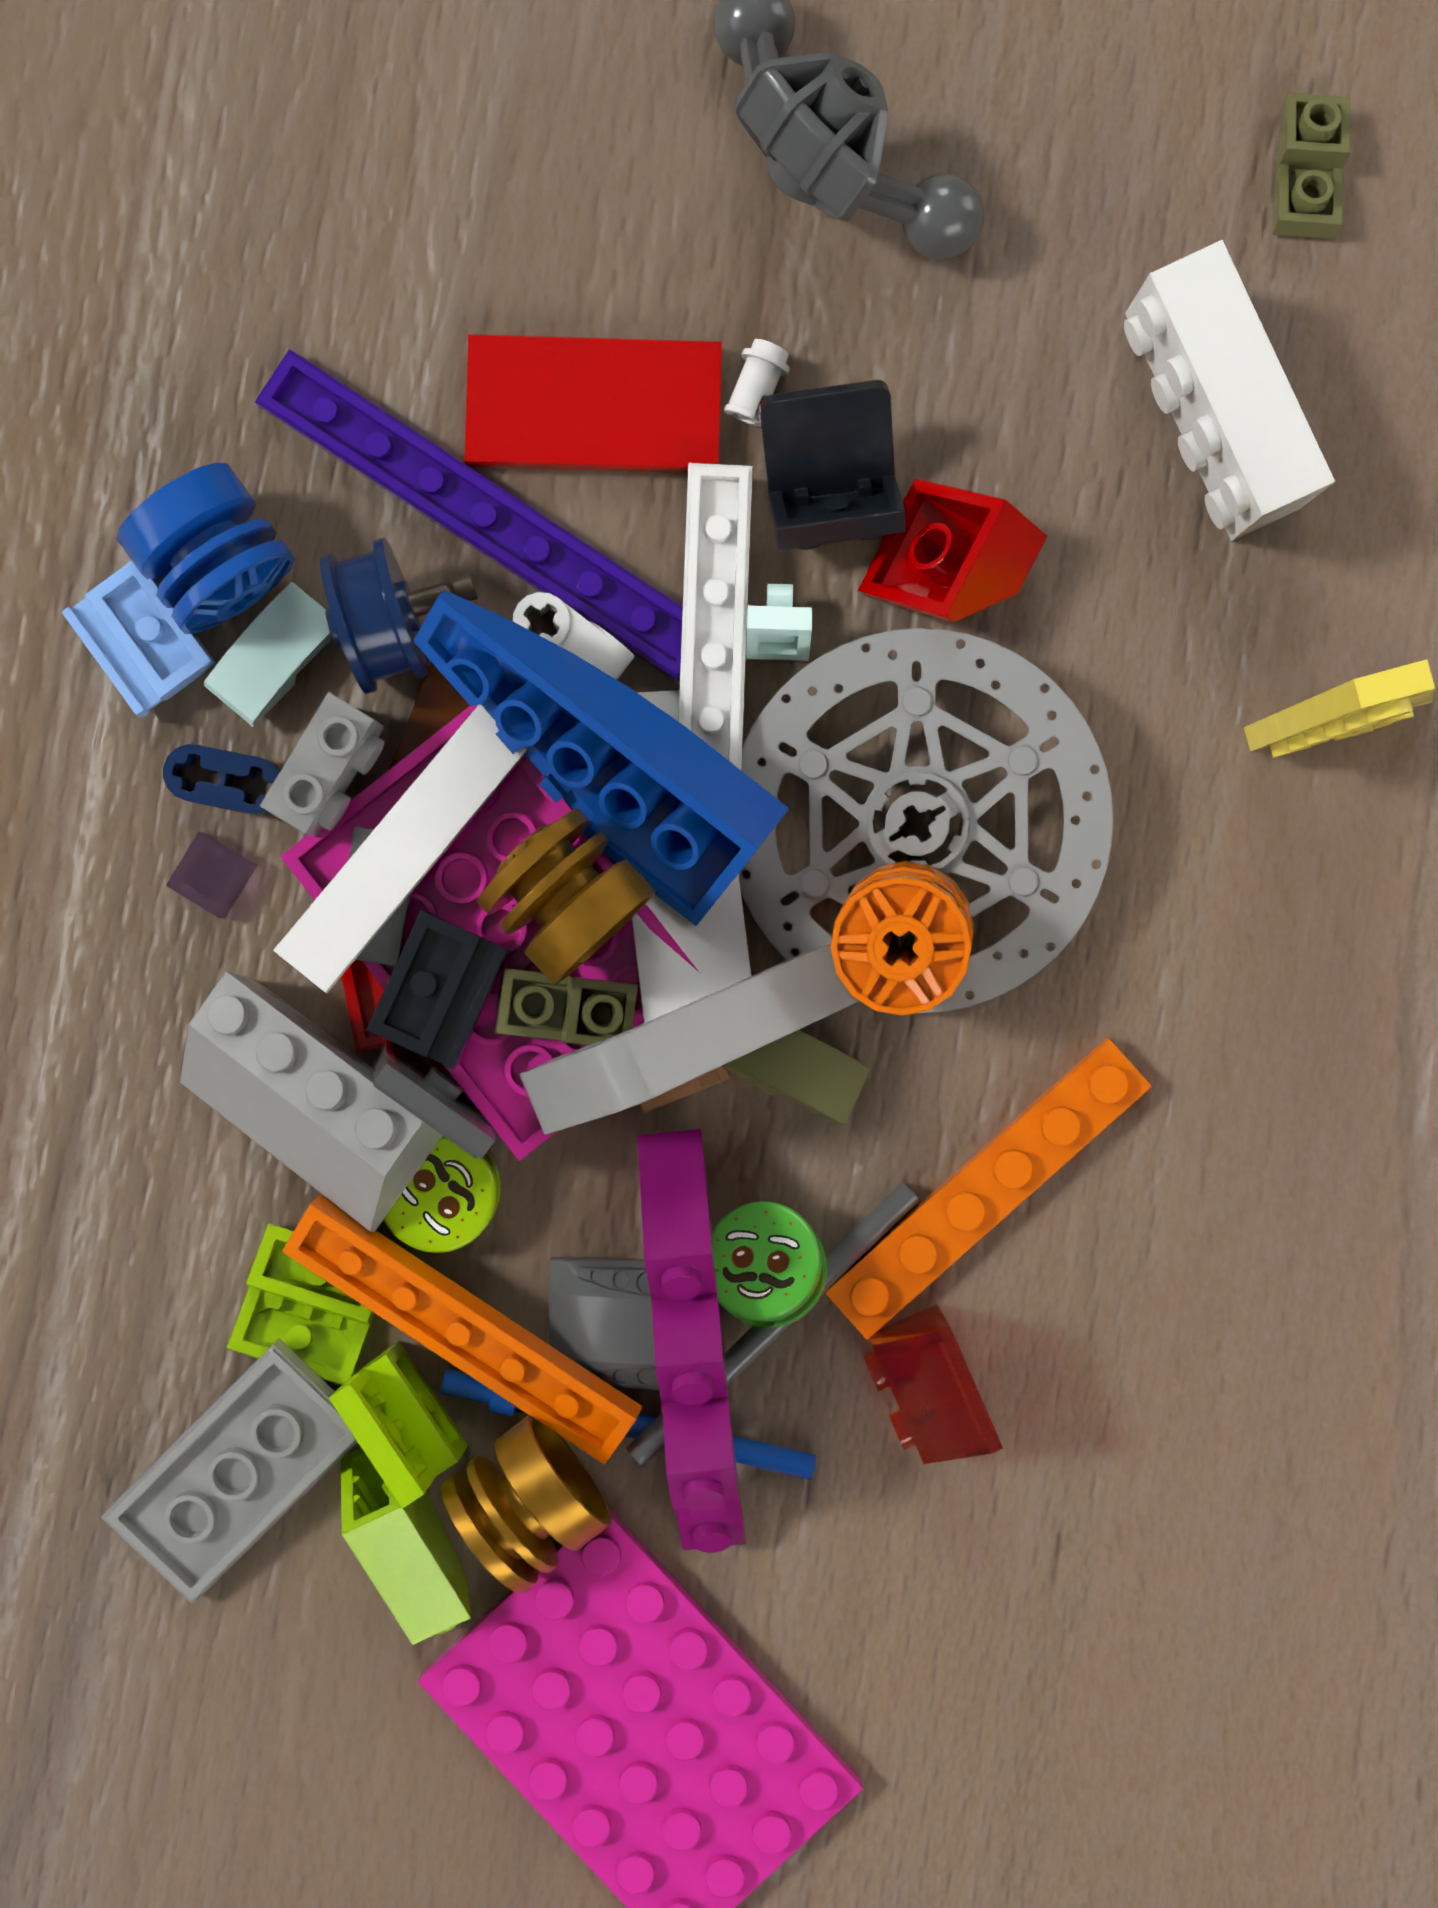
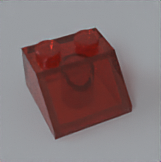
[863,1304,1003,1464]

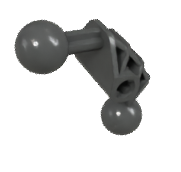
[714,0,984,260]

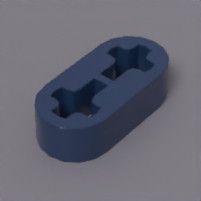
[163,744,281,815]

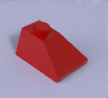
[857,478,1047,623]

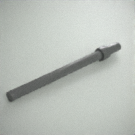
[626,1182,920,1467]

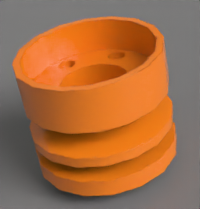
[830,861,974,1016]

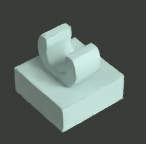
[746,584,812,661]

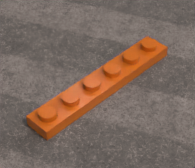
[825,1038,1152,1340]
[282,1194,643,1465]

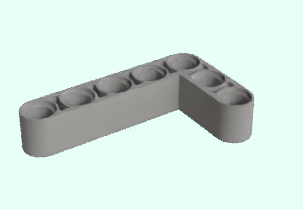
[519,942,859,1135]

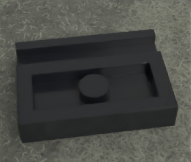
[366,910,510,1070]

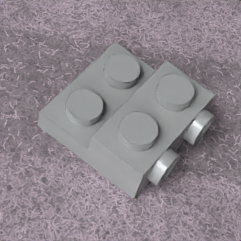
[260,692,385,837]

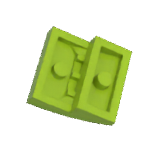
[227,1223,375,1386]
[329,1341,469,1509]

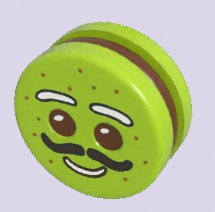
[384,1136,501,1253]

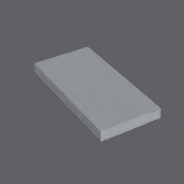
[101,1338,357,1604]

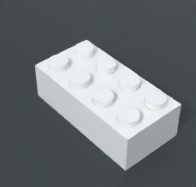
[1124,240,1335,541]

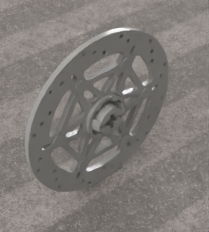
[738,628,1113,1013]

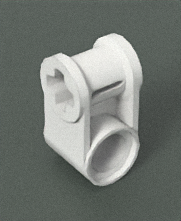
[513,592,635,680]

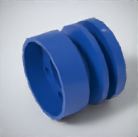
[116,463,295,634]

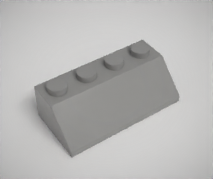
[180,971,443,1232]

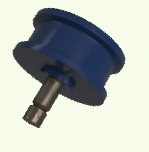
[320,537,479,694]

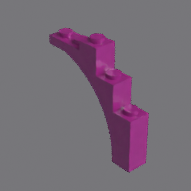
[637,1129,746,1553]

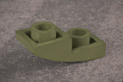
[1272,93,1351,239]
[494,967,638,1045]
[722,1030,871,1125]

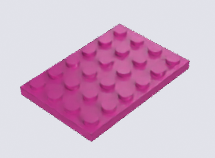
[280,705,701,1161]
[417,1506,863,1908]

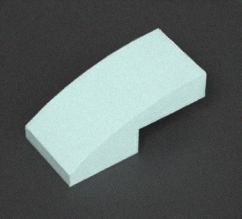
[204,582,333,727]

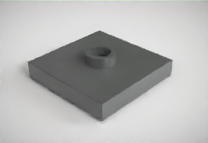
[373,1041,495,1159]

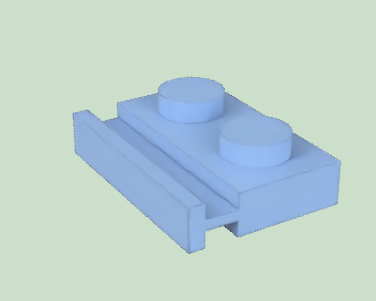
[61,561,217,718]

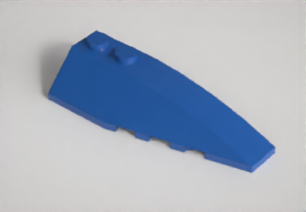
[414,590,789,926]

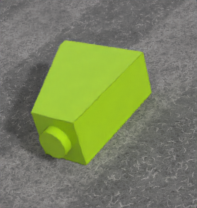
[341,1447,471,1645]

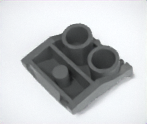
[549,1257,659,1390]

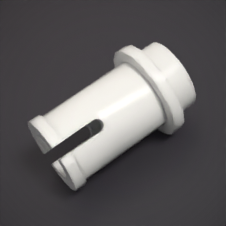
[724,339,790,427]

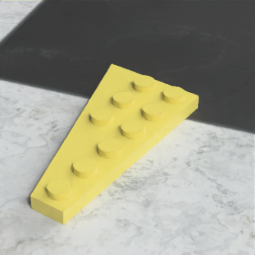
[1244,659,1435,758]

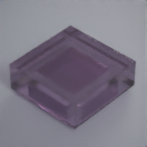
[166,832,258,919]

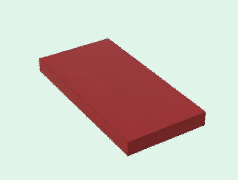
[464,334,722,473]

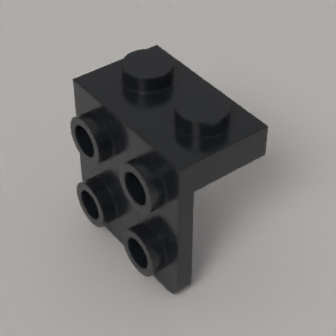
[759,380,906,550]

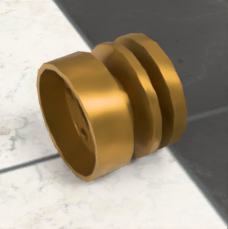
[476,808,656,986]
[440,1415,612,1593]

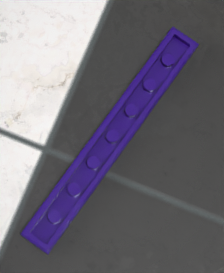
[255,349,683,683]

